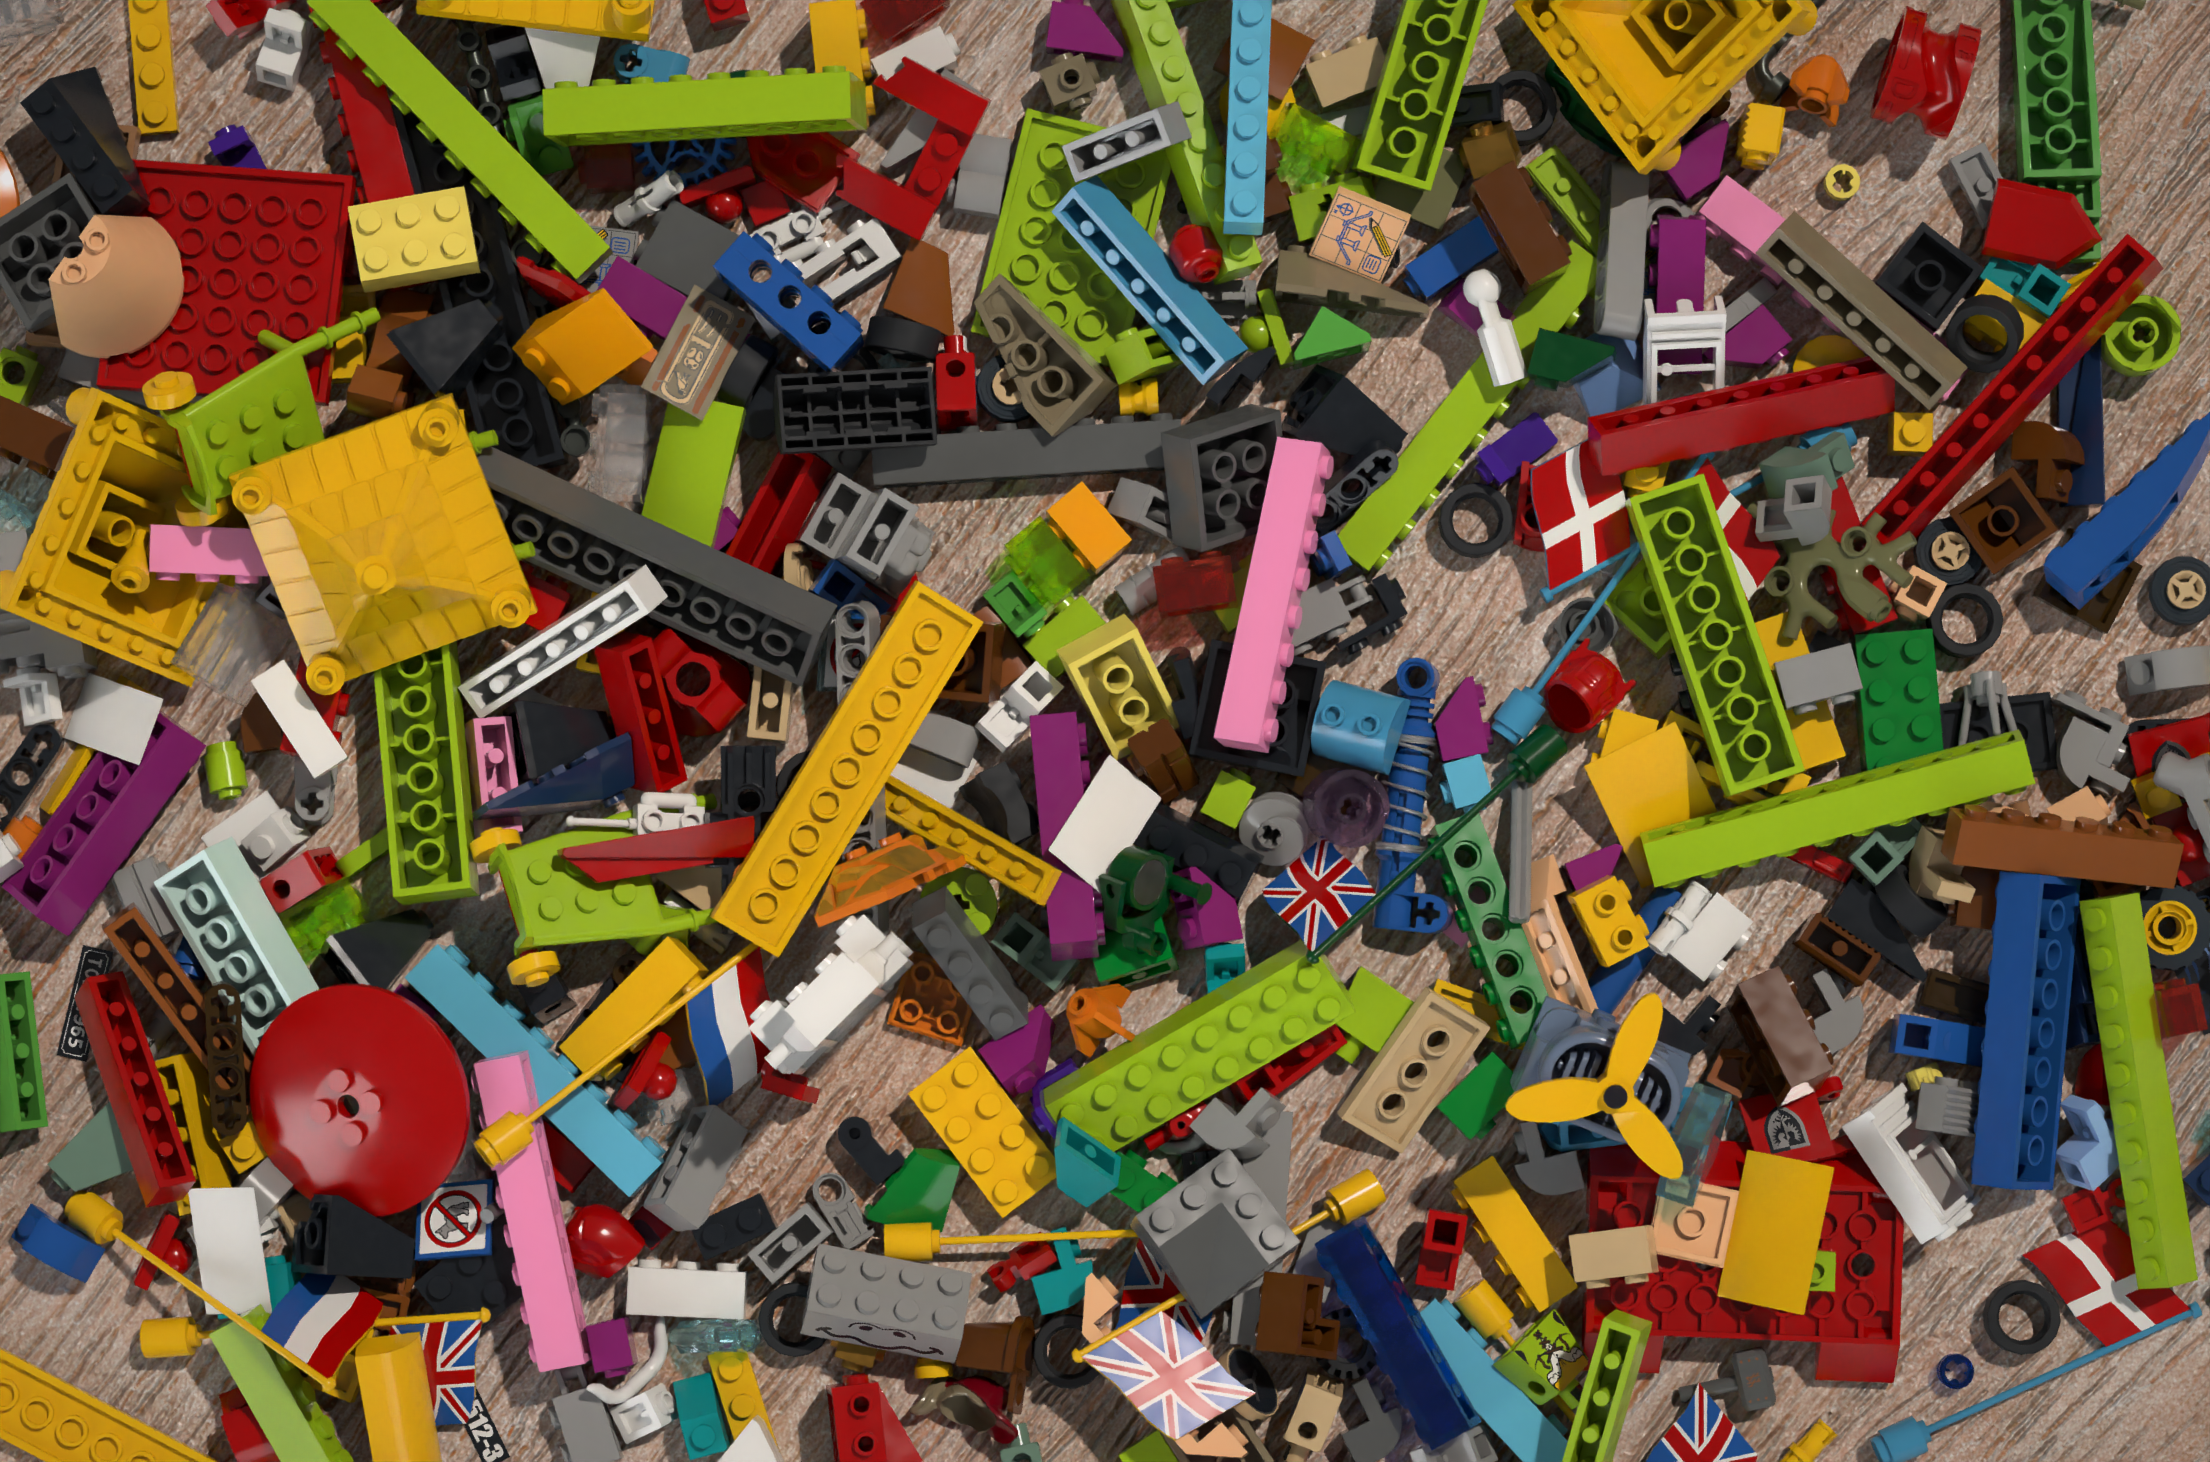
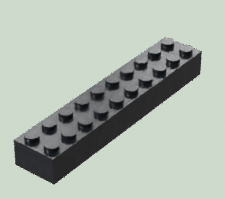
[392,85,569,470]

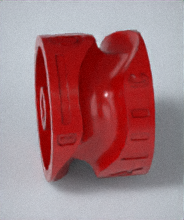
[1870,6,1981,140]

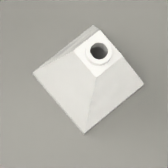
[525,27,600,89]

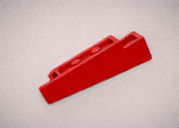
[557,816,755,883]

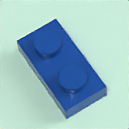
[1309,530,1353,580]

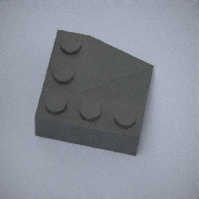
[0,173,102,333]
[1161,404,1283,552]
[1130,1148,1300,1319]

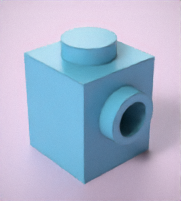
[1439,754,1491,814]

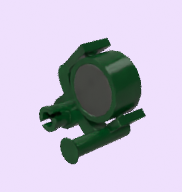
[1098,845,1212,958]

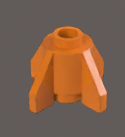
[1779,54,1850,127]
[1066,983,1136,1058]

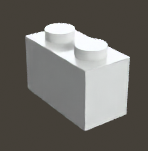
[1667,892,1753,983]

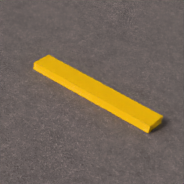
[885,775,1062,906]

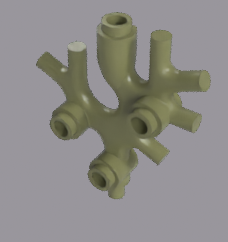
[1747,503,1918,640]

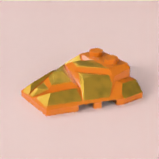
[813,832,967,928]

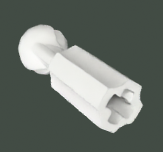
[1463,269,1528,387]

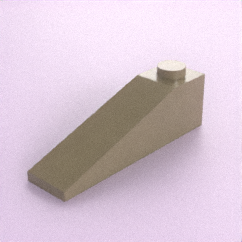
[1274,245,1429,319]
[974,274,1118,437]

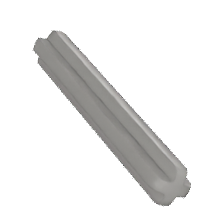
[1509,779,1533,924]

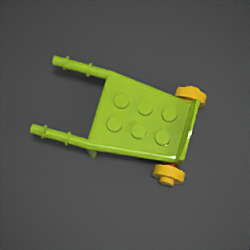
[142,307,381,527]
[469,793,719,987]

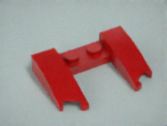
[836,56,992,241]

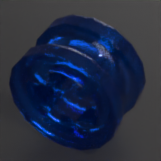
[1937,1353,1974,1389]

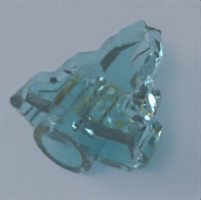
[669,1319,762,1354]

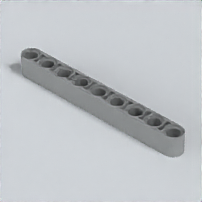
[835,600,889,936]

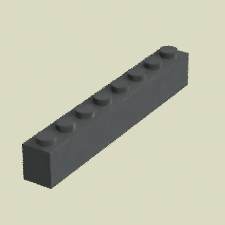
[871,413,1181,489]

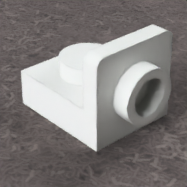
[609,1383,679,1444]

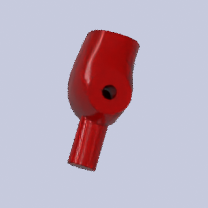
[1142,1101,1207,1152]

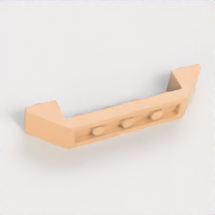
[1521,854,1598,1014]
[1082,1273,1249,1458]

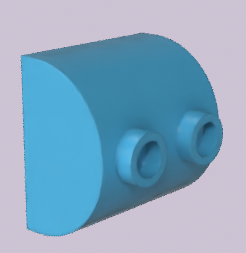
[1311,680,1411,775]

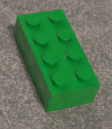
[1849,629,1944,772]

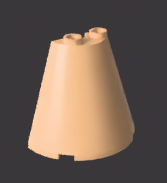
[48,214,185,358]

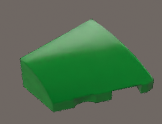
[863,1148,960,1232]

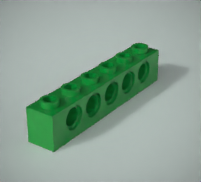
[1427,812,1548,1050]

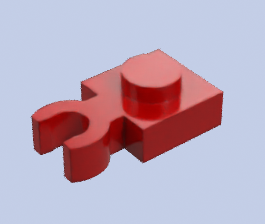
[2060,1178,2125,1234]
[987,1231,1058,1293]

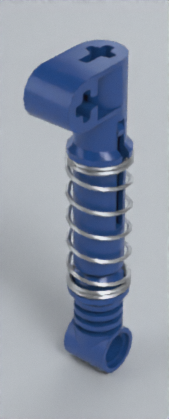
[1372,658,1453,934]

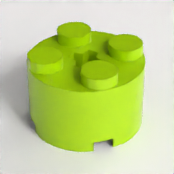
[2101,295,2181,377]
[920,867,998,937]

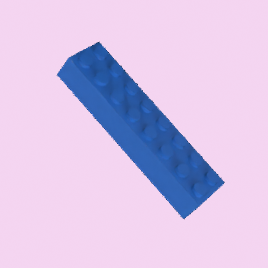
[1970,871,2081,1190]

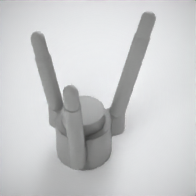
[1958,671,2017,746]

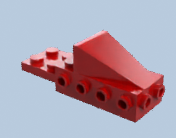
[826,1373,923,1462]

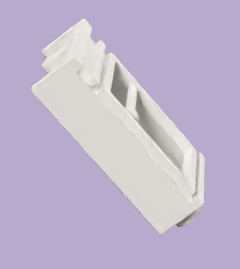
[1643,295,1727,405]
[1842,1083,1982,1245]

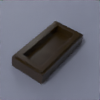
[1918,968,1989,1025]

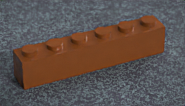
[1941,804,2184,889]
[102,902,253,1115]

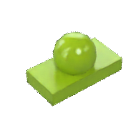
[1238,288,1293,370]

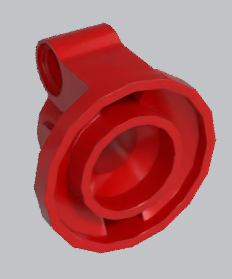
[653,626,752,738]

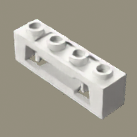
[746,217,902,344]

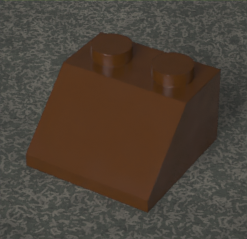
[1948,466,2060,575]

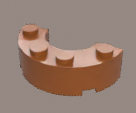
[347,288,437,420]

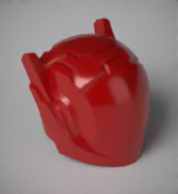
[1544,638,1637,733]
[565,1204,645,1281]

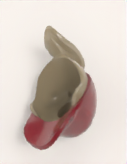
[909,1375,1019,1444]

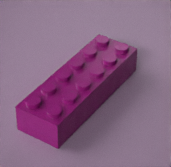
[1,710,206,936]
[1029,711,1106,961]

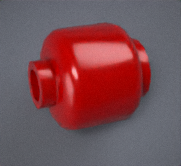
[1168,224,1223,283]

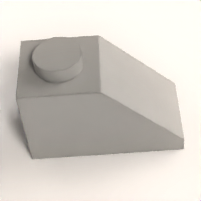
[1107,477,1173,542]

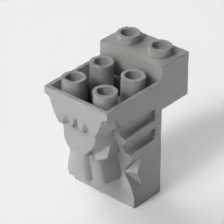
[794,472,935,599]
[0,530,98,679]

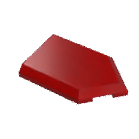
[746,132,861,215]
[1980,178,2103,270]
[516,256,591,308]

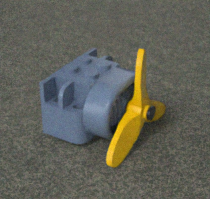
[1505,992,1691,1179]

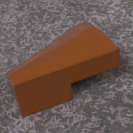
[883,237,955,336]

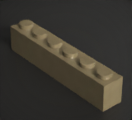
[1756,211,1968,410]

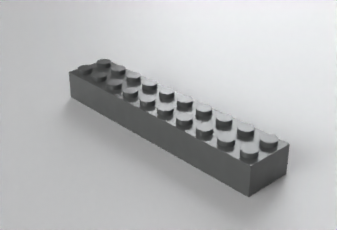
[477,447,837,687]

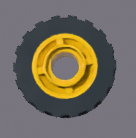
[2139,885,2210,971]

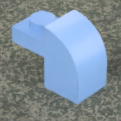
[2056,1094,2119,1191]

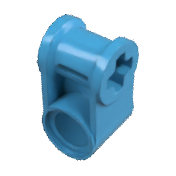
[614,43,690,84]

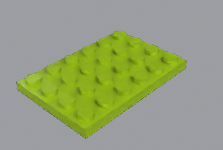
[971,108,1172,368]

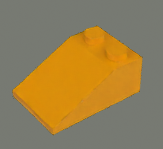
[512,288,653,406]

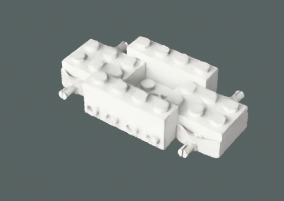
[749,914,914,1075]

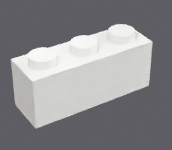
[626,1259,748,1320]

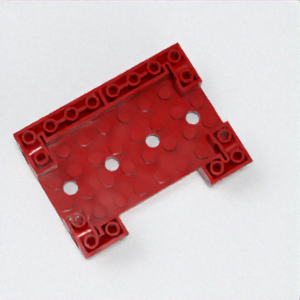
[1581,1139,1904,1383]

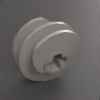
[1239,792,1312,866]

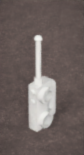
[750,199,851,263]
[566,792,705,836]

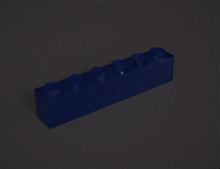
[1314,1216,1482,1450]

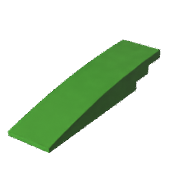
[2011,0,2102,263]

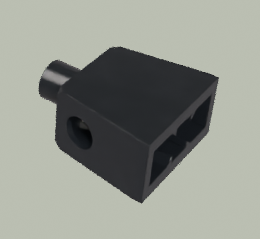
[506,948,578,1024]

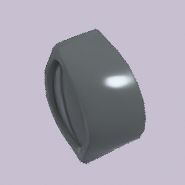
[1553,597,1619,653]

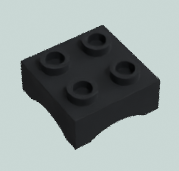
[959,761,1039,846]

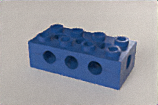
[713,231,864,372]

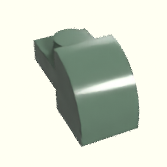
[991,912,1081,993]

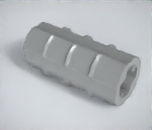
[1114,546,1197,616]

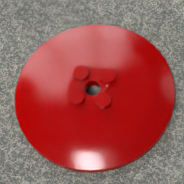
[250,983,470,1217]

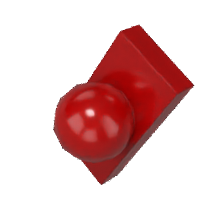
[679,165,757,224]
[2151,802,2210,887]
[613,1031,678,1111]
[132,1210,194,1291]

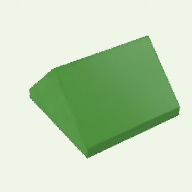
[1293,306,1372,370]

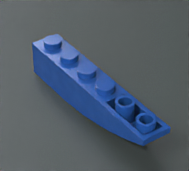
[2043,412,2210,610]

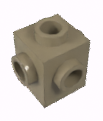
[1039,52,1101,112]

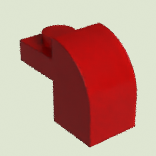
[205,0,297,40]
[1414,1208,1468,1291]
[219,1387,280,1462]

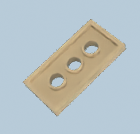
[1337,986,1490,1154]

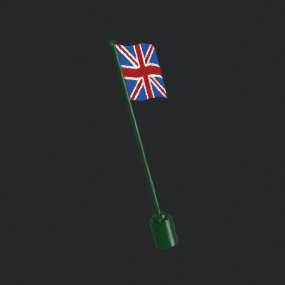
[1262,724,1568,964]

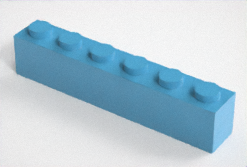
[1051,175,1249,385]

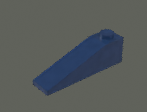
[472,732,635,820]

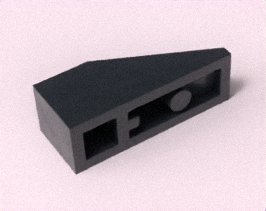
[1822,877,1927,983]

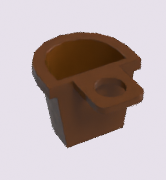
[955,1315,1035,1415]

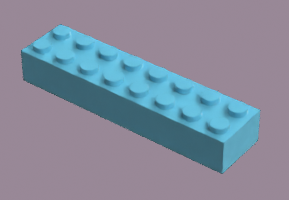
[404,944,666,1197]

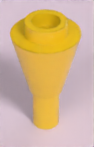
[111,529,150,593]

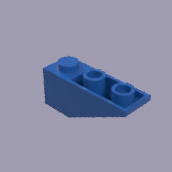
[1888,1014,1985,1067]

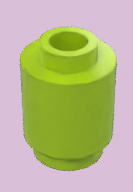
[203,741,248,800]

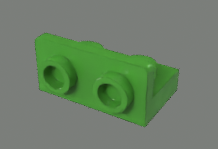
[503,95,574,176]

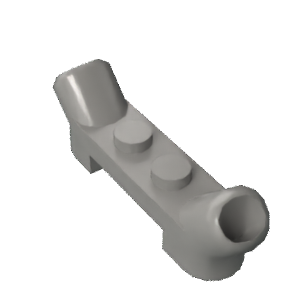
[2153,751,2210,905]

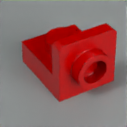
[760,1060,821,1104]

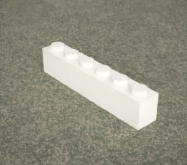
[458,564,668,718]

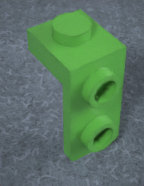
[982,569,1047,638]

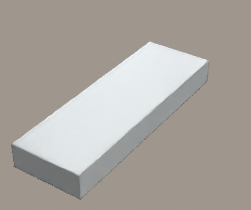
[251,659,349,780]

